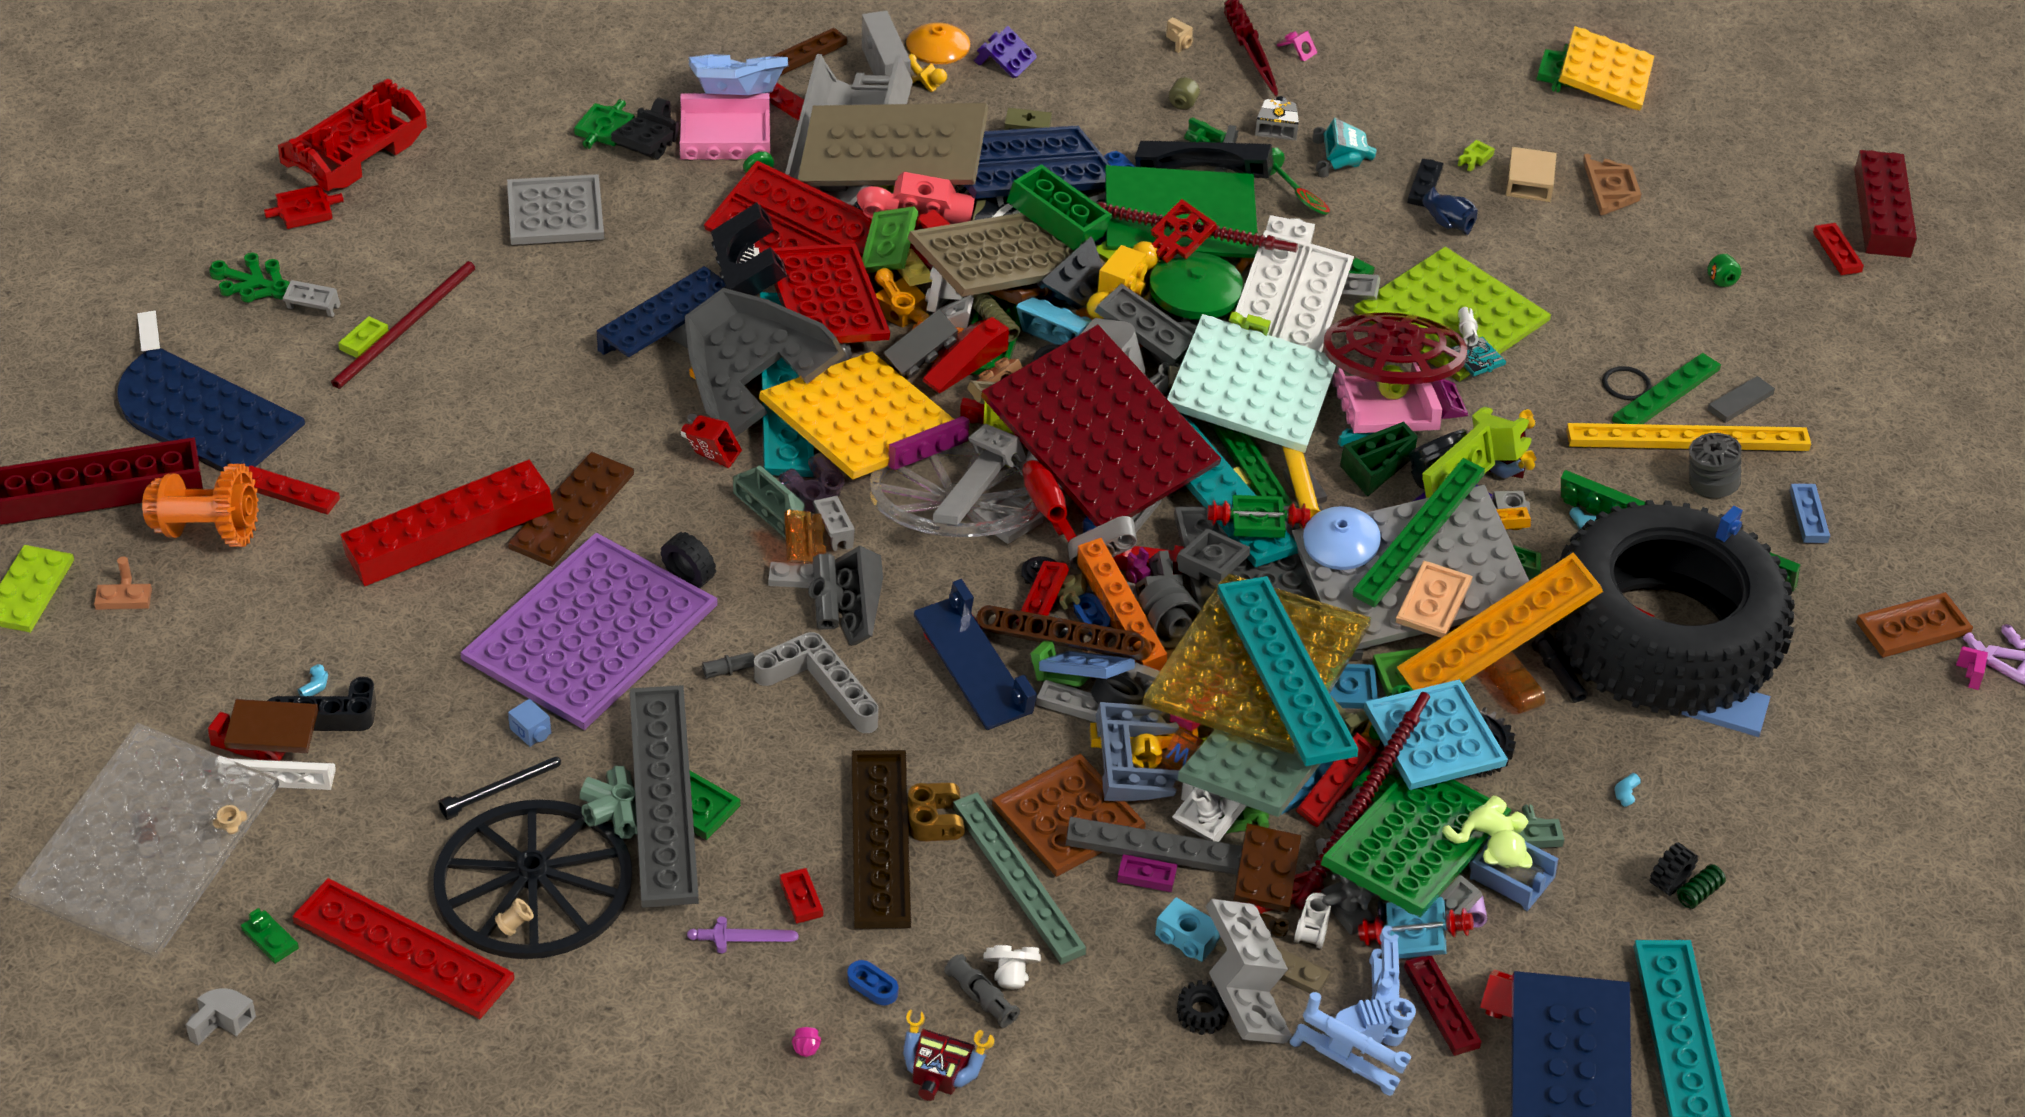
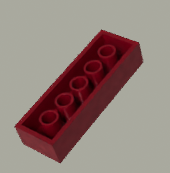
[1854,150,1917,258]

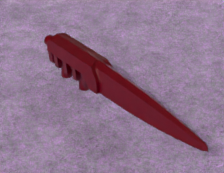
[1223,0,1278,97]

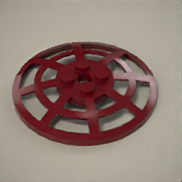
[1323,312,1467,385]

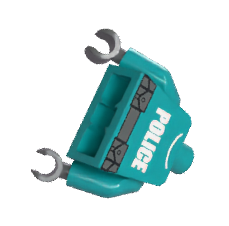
[1313,118,1377,178]

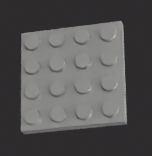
[507,174,604,245]

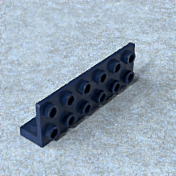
[596,266,726,357]
[914,579,1037,730]

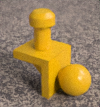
[908,54,947,93]

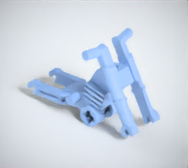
[1290,926,1416,1096]

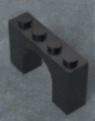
[711,203,787,296]

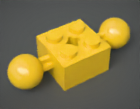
[1087,241,1160,319]

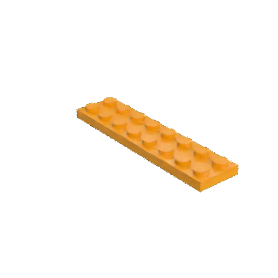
[1397,552,1603,690]

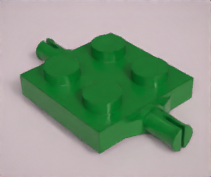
[1537,44,1578,93]
[574,99,635,149]

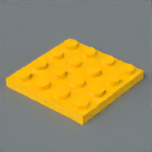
[1559,26,1654,110]

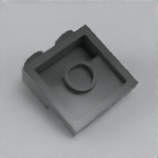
[1177,528,1250,582]

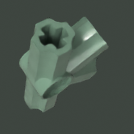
[579,766,637,839]

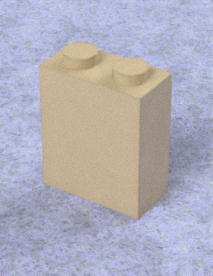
[1506,147,1557,202]

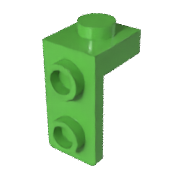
[1031,640,1090,687]

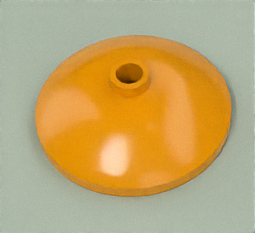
[906,23,970,64]

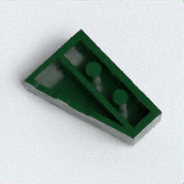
[1340,422,1418,497]

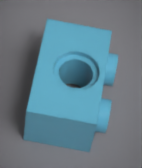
[1155,897,1221,962]

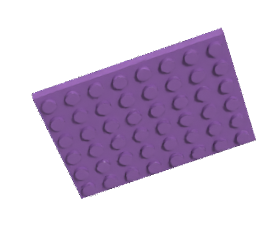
[460,533,717,730]

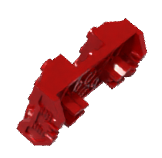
[278,79,427,191]

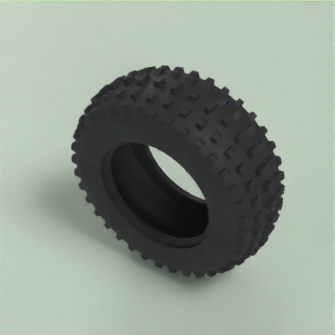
[1551,500,1795,716]

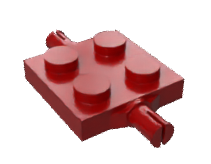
[264,185,344,229]

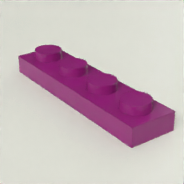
[888,416,970,470]

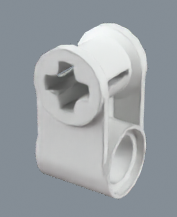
[1294,893,1331,949]

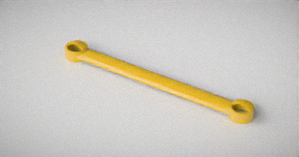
[1282,446,1321,528]

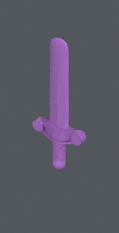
[687,917,799,953]

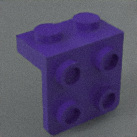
[973,26,1037,78]

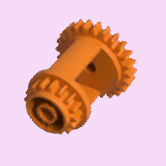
[142,464,259,547]

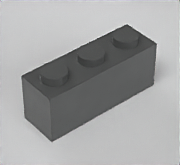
[884,309,958,378]

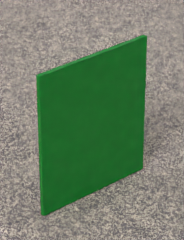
[1104,165,1259,258]

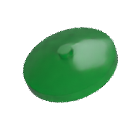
[1149,252,1244,319]

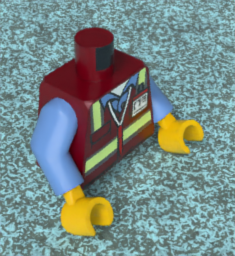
[1488,409,1537,478]
[903,1010,994,1101]

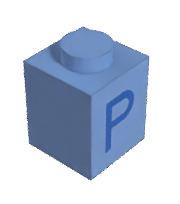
[508,699,551,747]

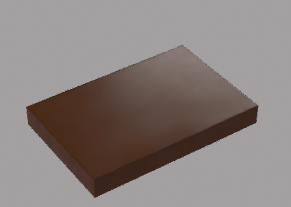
[224,699,318,754]

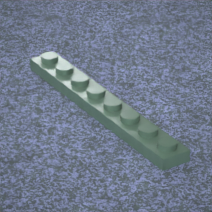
[953,792,1086,965]

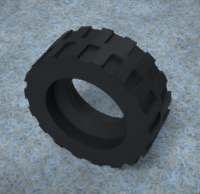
[660,532,716,589]

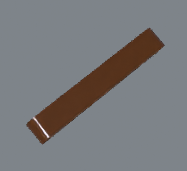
[977,605,1152,661]

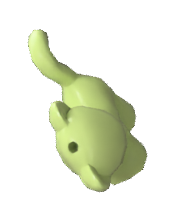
[1442,796,1532,869]

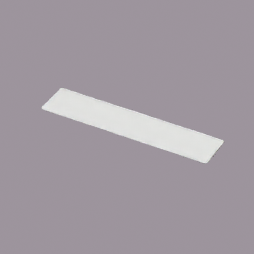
[137,310,160,351]

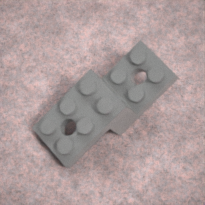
[1205,899,1292,1043]

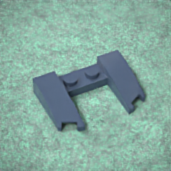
[1096,702,1179,801]

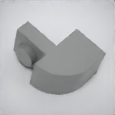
[186,988,256,1046]

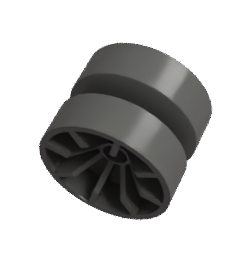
[1137,578,1204,648]

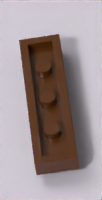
[773,28,847,76]

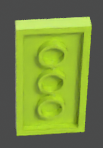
[0,545,74,633]

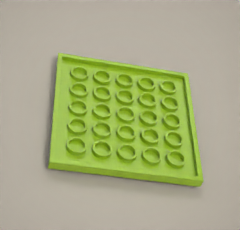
[1353,247,1551,382]

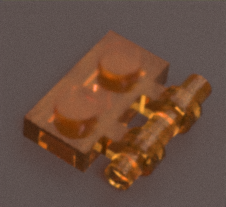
[784,510,826,564]

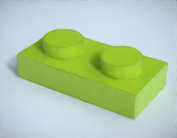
[339,316,388,358]

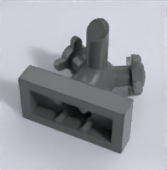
[1321,873,1375,935]

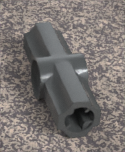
[808,553,843,630]

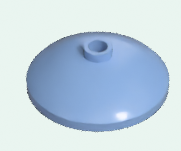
[1303,506,1380,570]

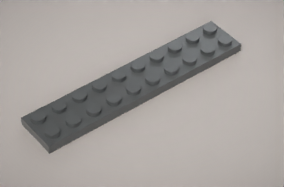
[630,685,699,908]

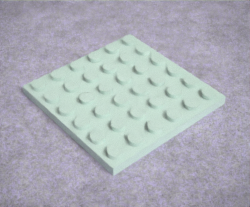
[1167,314,1336,453]

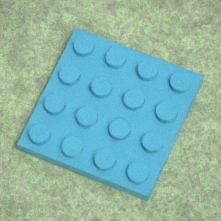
[1363,679,1508,790]

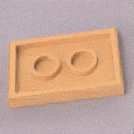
[1396,560,1472,638]

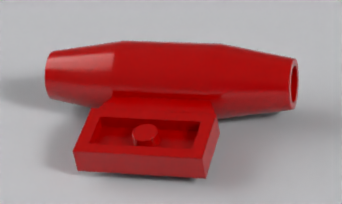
[1022,460,1076,542]

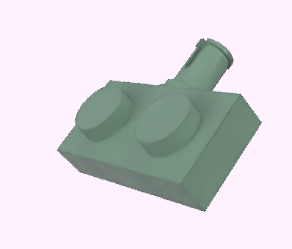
[1519,804,1564,848]

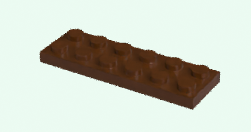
[509,451,634,567]

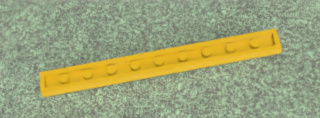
[1566,423,1811,451]

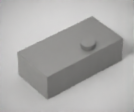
[862,11,911,95]

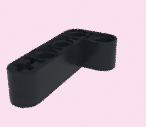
[267,676,376,731]

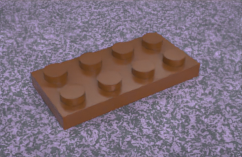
[1856,592,1973,658]

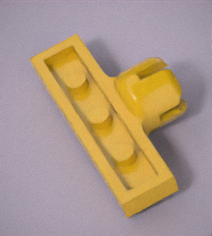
[1090,723,1199,769]

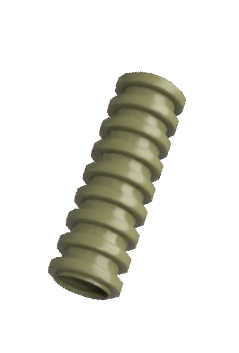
[972,292,1020,343]

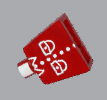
[681,415,742,468]

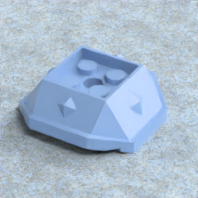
[689,54,788,95]

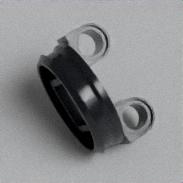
[1407,429,1469,489]

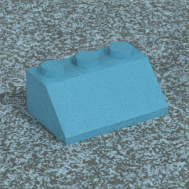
[1016,297,1092,345]

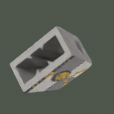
[1255,96,1299,141]

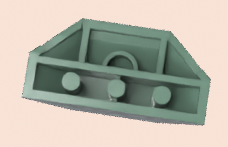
[733,465,805,548]

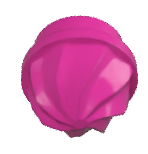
[792,1027,821,1057]

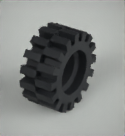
[1649,842,1698,896]
[1177,980,1229,1035]

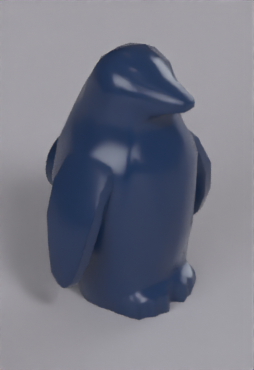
[1422,187,1478,235]

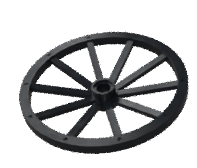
[433,799,632,959]

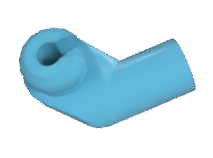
[1569,507,1596,529]
[1614,773,1641,807]

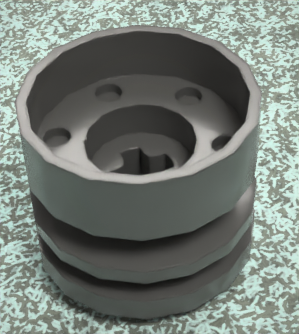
[1689,433,1742,498]

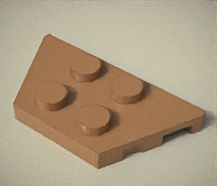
[1583,154,1641,215]

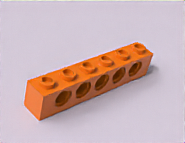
[1077,538,1167,672]

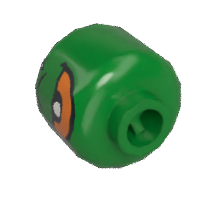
[1707,253,1741,287]

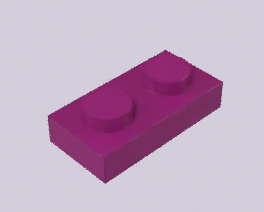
[1117,854,1178,893]

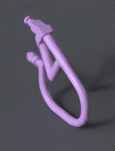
[1963,624,2025,685]

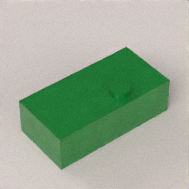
[1007,164,1112,250]

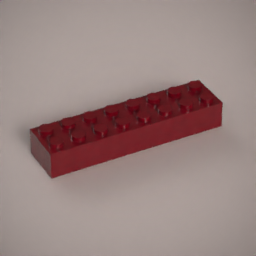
[0,437,203,525]

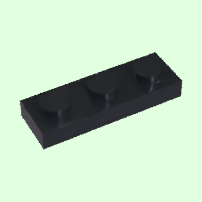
[1407,158,1444,207]

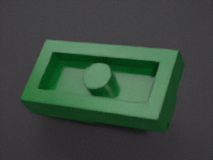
[241,908,299,964]

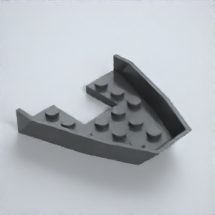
[685,288,845,437]

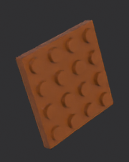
[992,753,1146,877]

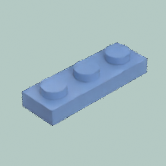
[1789,484,1830,543]

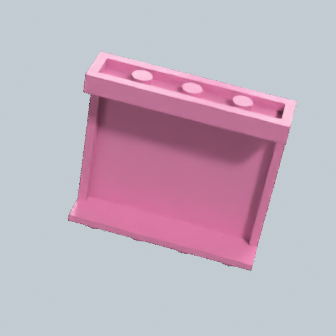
[680,93,770,160]
[1332,362,1442,433]

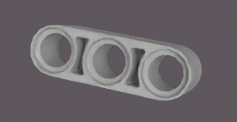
[1068,516,1137,569]

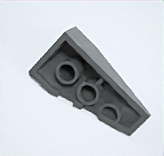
[835,546,883,646]

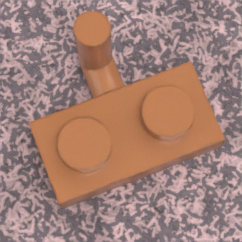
[94,557,152,610]

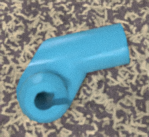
[298,664,328,696]

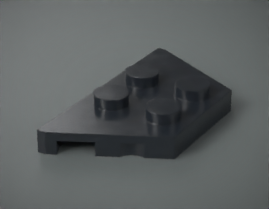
[1037,237,1103,310]

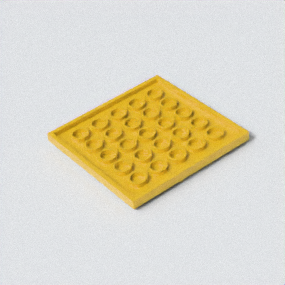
[759,351,954,479]

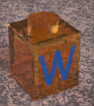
[1161,728,1203,771]

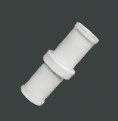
[1458,307,1479,346]

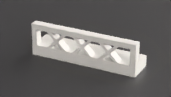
[217,758,336,790]

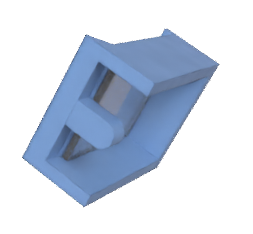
[1469,837,1558,911]

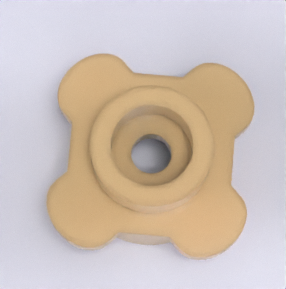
[213,805,247,834]

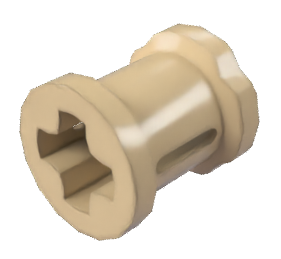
[495,898,534,936]

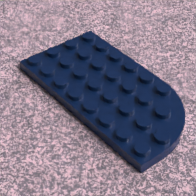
[118,348,305,472]

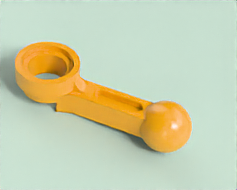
[875,268,915,315]

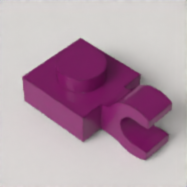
[1126,547,1151,584]

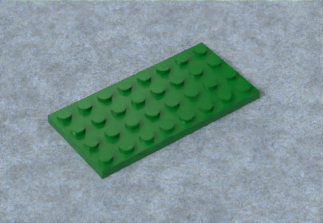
[1321,776,1512,918]

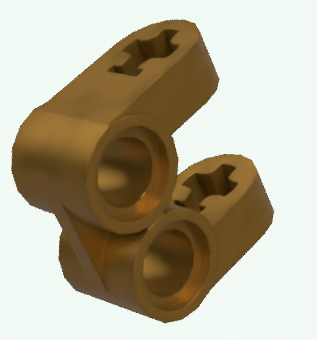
[908,783,965,842]

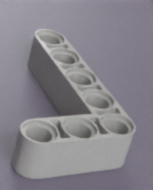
[754,632,878,733]

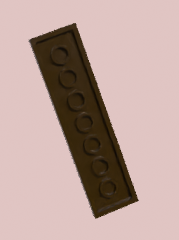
[852,750,911,929]

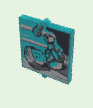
[1451,337,1506,377]

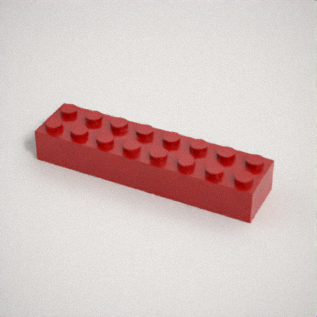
[340,459,554,587]

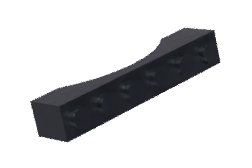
[1135,141,1274,178]

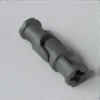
[944,954,1020,1028]

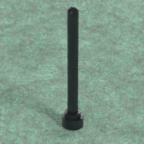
[438,757,561,820]

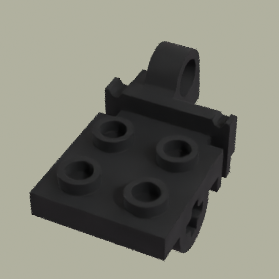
[611,97,679,160]

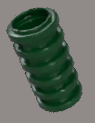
[1677,864,1726,909]

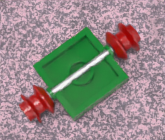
[1207,495,1310,538]

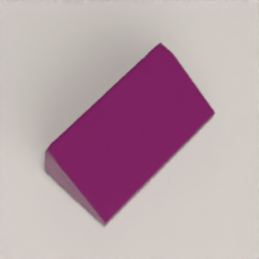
[1431,379,1468,419]

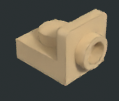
[1166,17,1193,53]

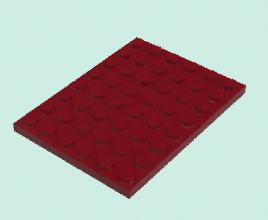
[981,324,1221,527]

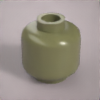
[1169,77,1200,110]

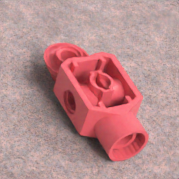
[857,172,974,226]

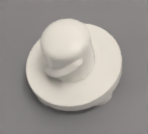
[983,945,1041,990]

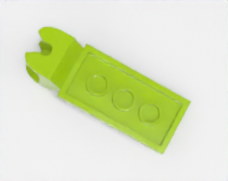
[1422,407,1531,498]

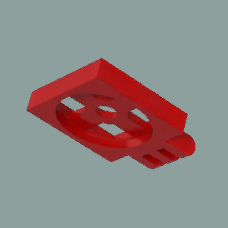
[1151,199,1217,263]

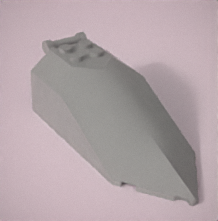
[785,54,913,205]

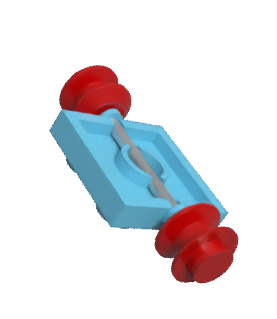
[1358,897,1474,959]

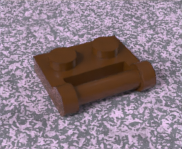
[989,283,1052,305]

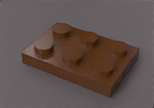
[1233,823,1301,912]

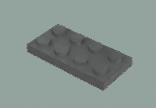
[1095,283,1194,366]

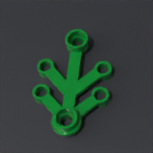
[209,253,290,302]

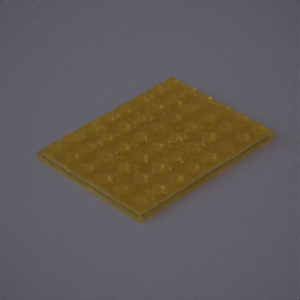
[1143,574,1371,754]

